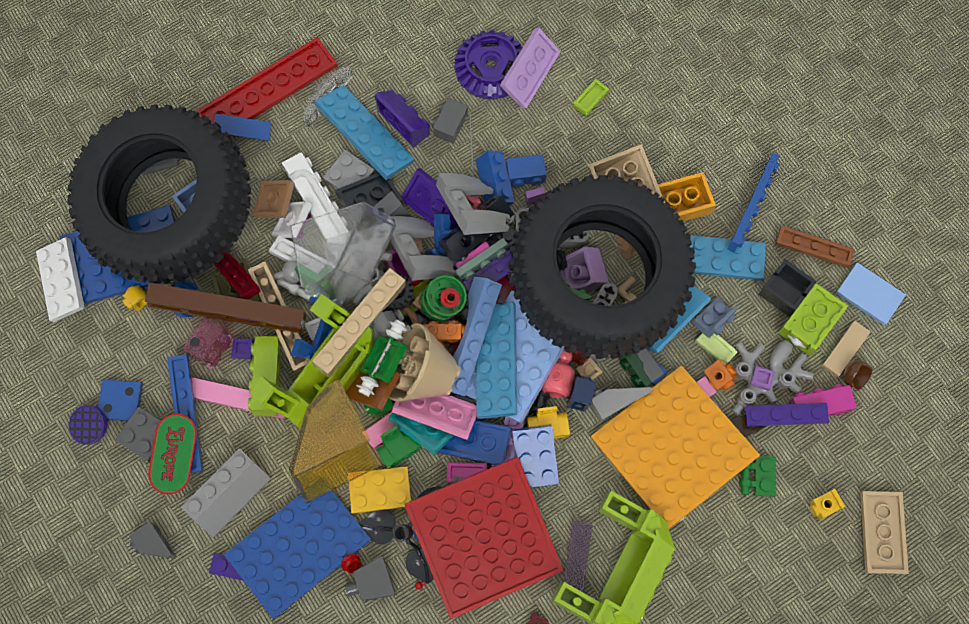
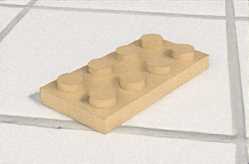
[860,491,909,574]

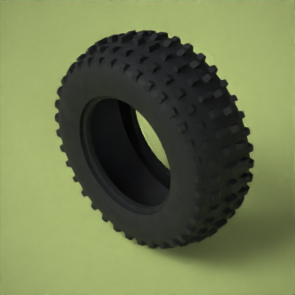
[67,104,252,284]
[508,175,696,359]

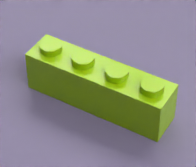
[248,336,281,416]

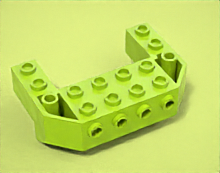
[249,293,374,428]
[551,490,675,624]

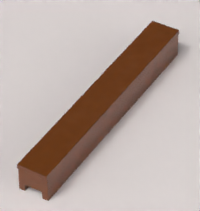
[145,283,306,334]

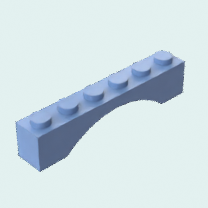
[451,277,502,396]

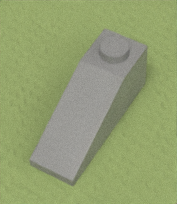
[590,387,653,421]

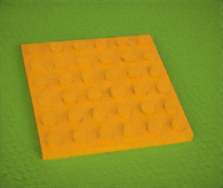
[591,365,760,529]

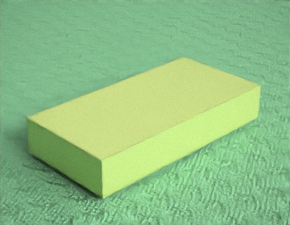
[695,333,737,363]

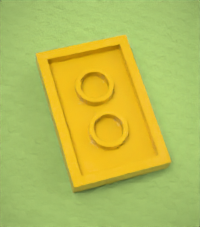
[348,467,411,514]

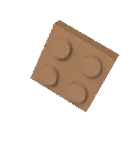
[253,180,295,218]

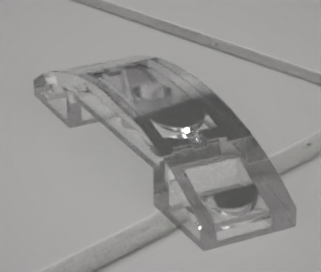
[303,66,353,129]

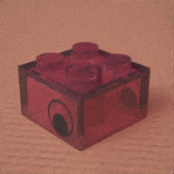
[183,316,232,370]

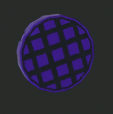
[68,405,107,445]

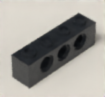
[438,196,514,262]

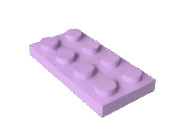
[500,28,561,108]

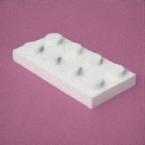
[36,237,85,322]

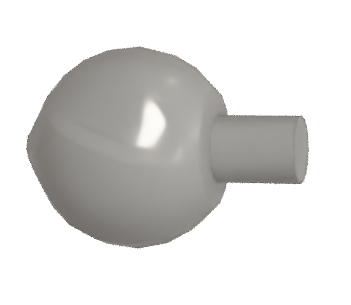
[273,260,304,283]

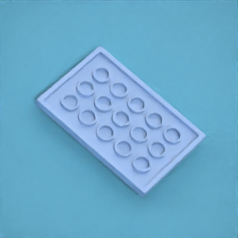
[465,291,565,424]

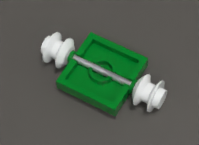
[356,320,408,397]

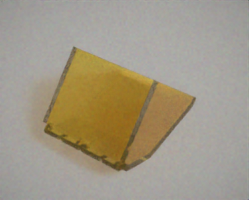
[289,380,379,503]

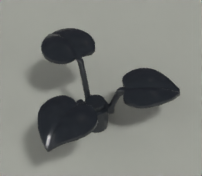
[358,486,443,584]

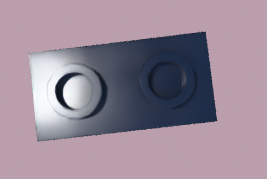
[567,376,596,412]

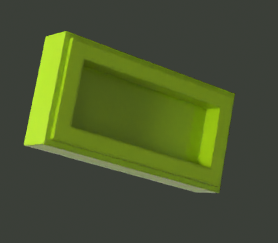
[572,78,610,117]

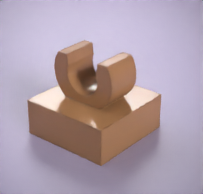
[616,236,636,260]

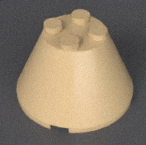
[389,323,461,402]

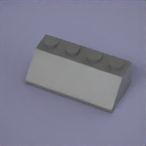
[181,448,271,538]

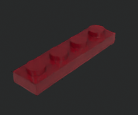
[212,252,261,300]

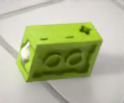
[778,283,848,356]

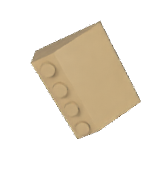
[589,144,665,238]

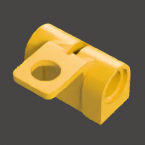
[527,406,570,439]

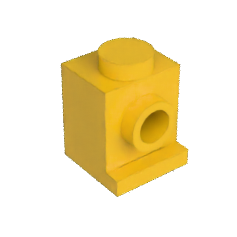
[809,489,845,520]

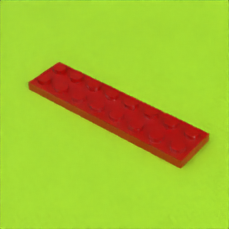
[196,37,338,125]

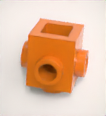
[704,359,738,391]

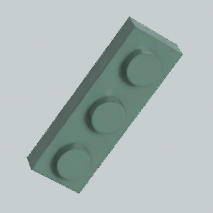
[455,238,509,281]

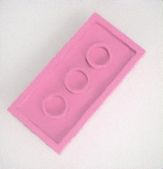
[392,394,477,440]

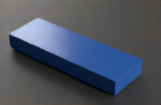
[214,114,271,141]

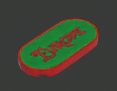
[148,414,197,494]

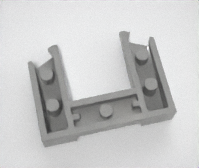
[436,173,510,235]
[390,216,457,281]

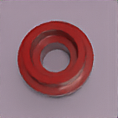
[440,288,460,308]
[341,554,361,573]

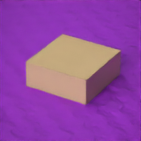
[575,357,603,381]

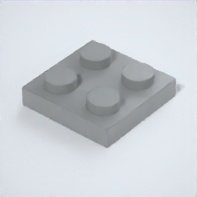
[323,150,375,189]

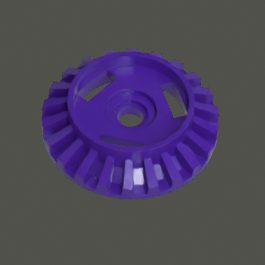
[454,30,522,99]

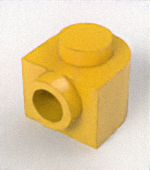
[122,286,147,312]

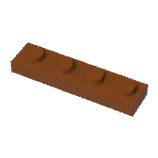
[775,226,855,268]

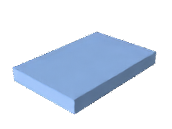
[836,263,906,326]

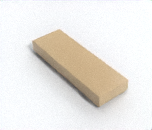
[822,321,870,378]

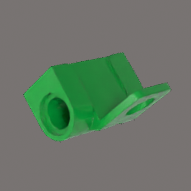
[375,426,422,469]

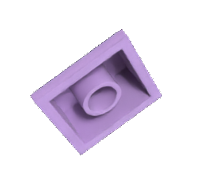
[560,246,609,292]

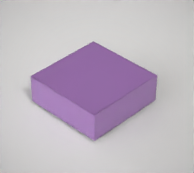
[525,187,545,205]
[750,366,775,391]

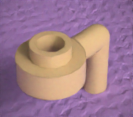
[617,276,637,304]

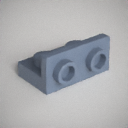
[692,298,738,338]

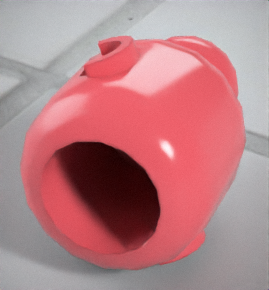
[541,349,575,398]

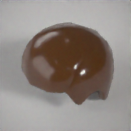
[843,360,873,391]

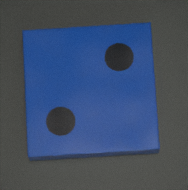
[98,379,143,421]

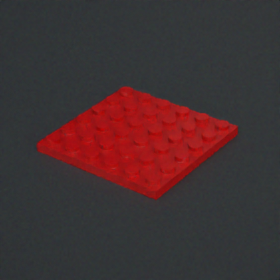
[404,457,564,619]

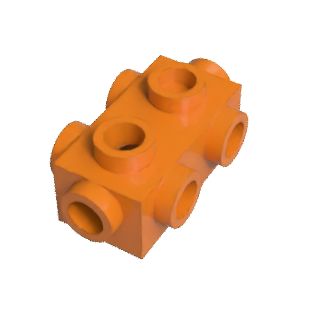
[424,321,466,345]

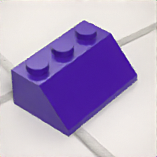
[375,90,430,148]

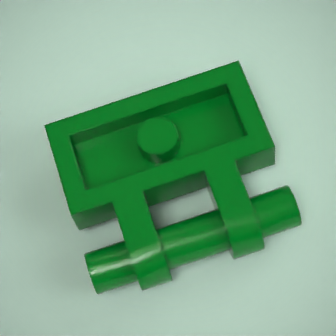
[739,456,776,497]

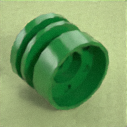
[420,275,467,322]

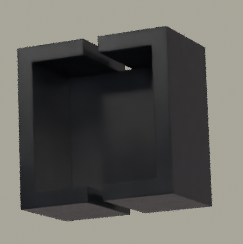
[758,259,817,317]

